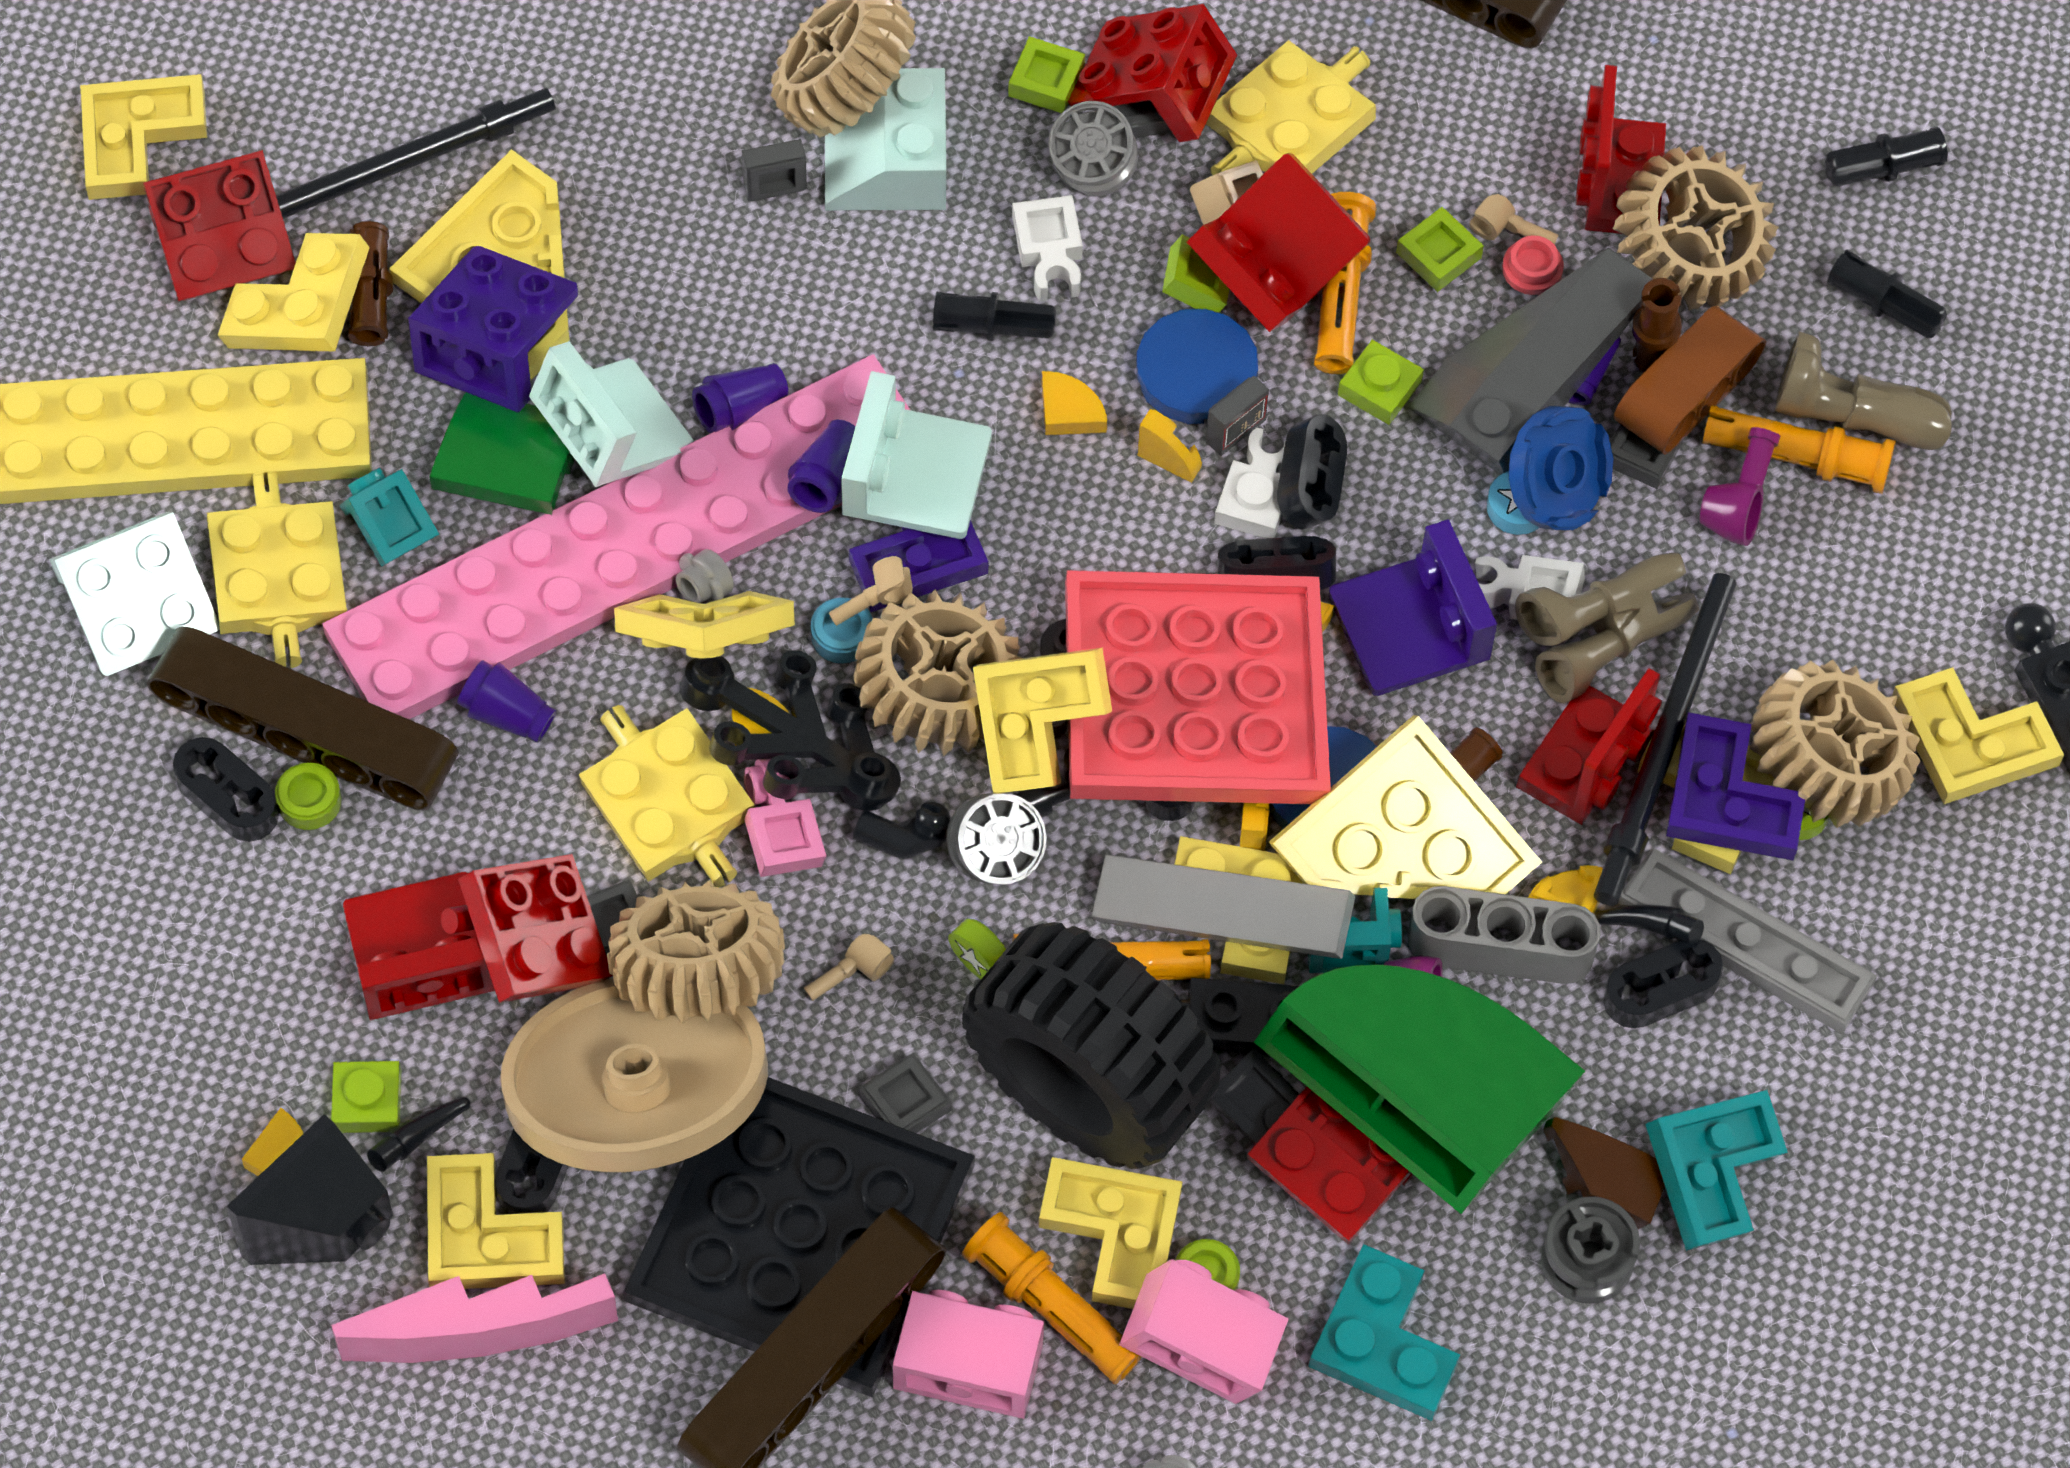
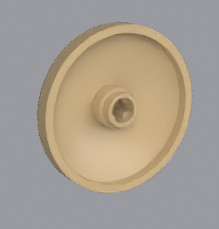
[500,978,768,1172]

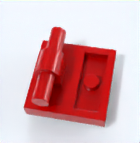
[143,150,296,303]
[441,854,613,1003]
[1247,1087,1414,1245]

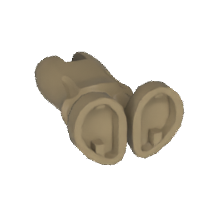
[1774,331,1952,450]
[1515,552,1700,704]

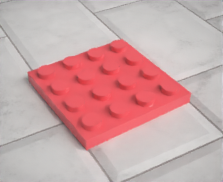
[1065,570,1331,804]

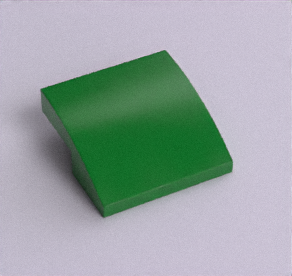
[429,392,575,515]

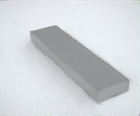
[1617,847,1877,1034]
[1092,855,1355,959]

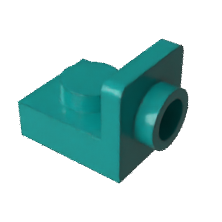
[339,467,439,567]
[1308,887,1402,973]

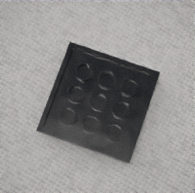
[623,1077,975,1398]

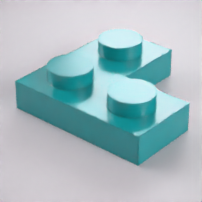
[1645,1090,1788,1251]
[1309,1244,1460,1421]

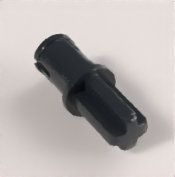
[1825,127,1948,187]
[1827,249,1947,338]
[933,291,1056,341]

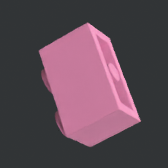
[1119,1259,1289,1404]
[893,1290,1044,1419]

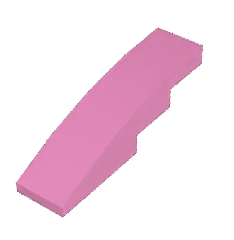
[331,1273,618,1363]

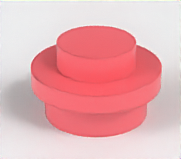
[1502,235,1564,295]

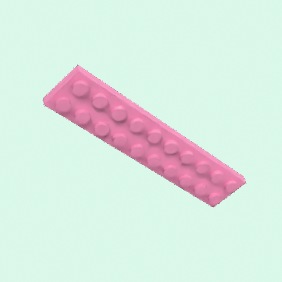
[322,354,910,719]

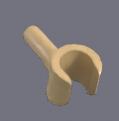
[1469,194,1558,245]
[829,556,913,626]
[804,934,894,1001]

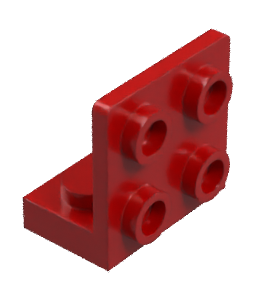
[1068,3,1237,142]
[1576,65,1667,234]
[1186,153,1370,332]
[1516,668,1662,825]
[343,872,495,1021]

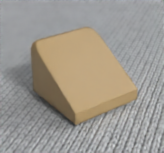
[1190,160,1263,225]

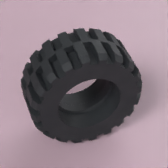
[962,922,1220,1169]

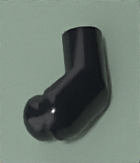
[853,802,951,859]

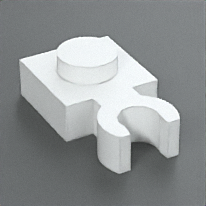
[1012,195,1083,302]
[1214,427,1286,538]
[1475,555,1585,620]

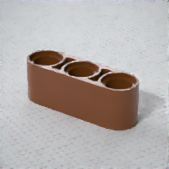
[1614,305,1767,455]

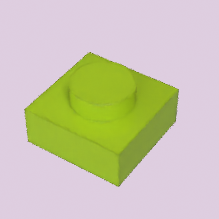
[1008,36,1085,113]
[1396,207,1484,292]
[1162,234,1229,313]
[1338,339,1424,425]
[331,1061,402,1133]

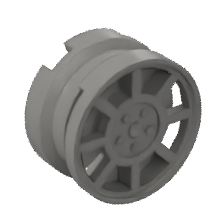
[1049,101,1138,197]

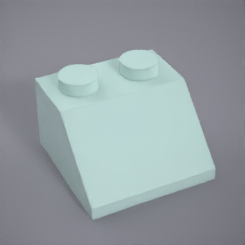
[825,68,946,211]

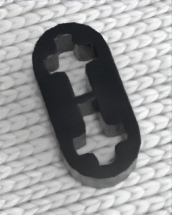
[1277,414,1347,530]
[1218,536,1336,590]
[173,737,279,842]
[1603,939,1723,1029]
[495,1129,569,1214]

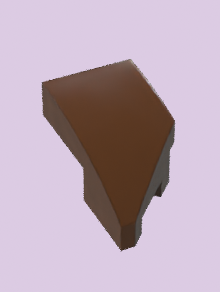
[1543,1117,1665,1229]

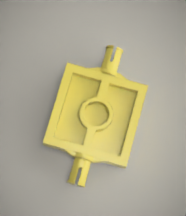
[1206,40,1376,175]
[207,470,347,668]
[579,705,755,888]

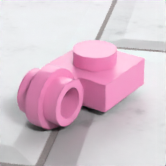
[744,759,826,877]

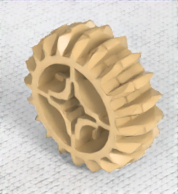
[771,0,916,138]
[1613,145,1779,311]
[853,589,1022,756]
[1749,660,1921,828]
[607,880,785,1024]

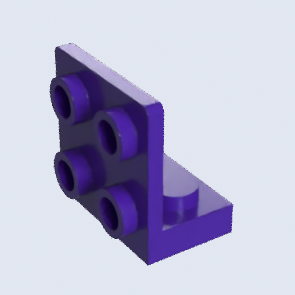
[408,246,578,413]
[1328,519,1497,696]

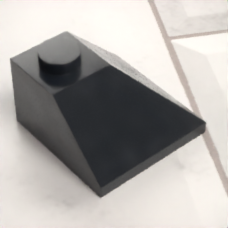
[226,1114,393,1265]

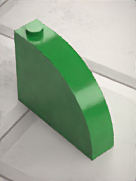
[1254,965,1585,1214]

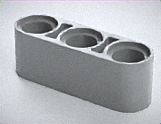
[1407,886,1601,984]

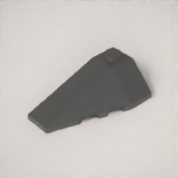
[1409,248,1653,475]

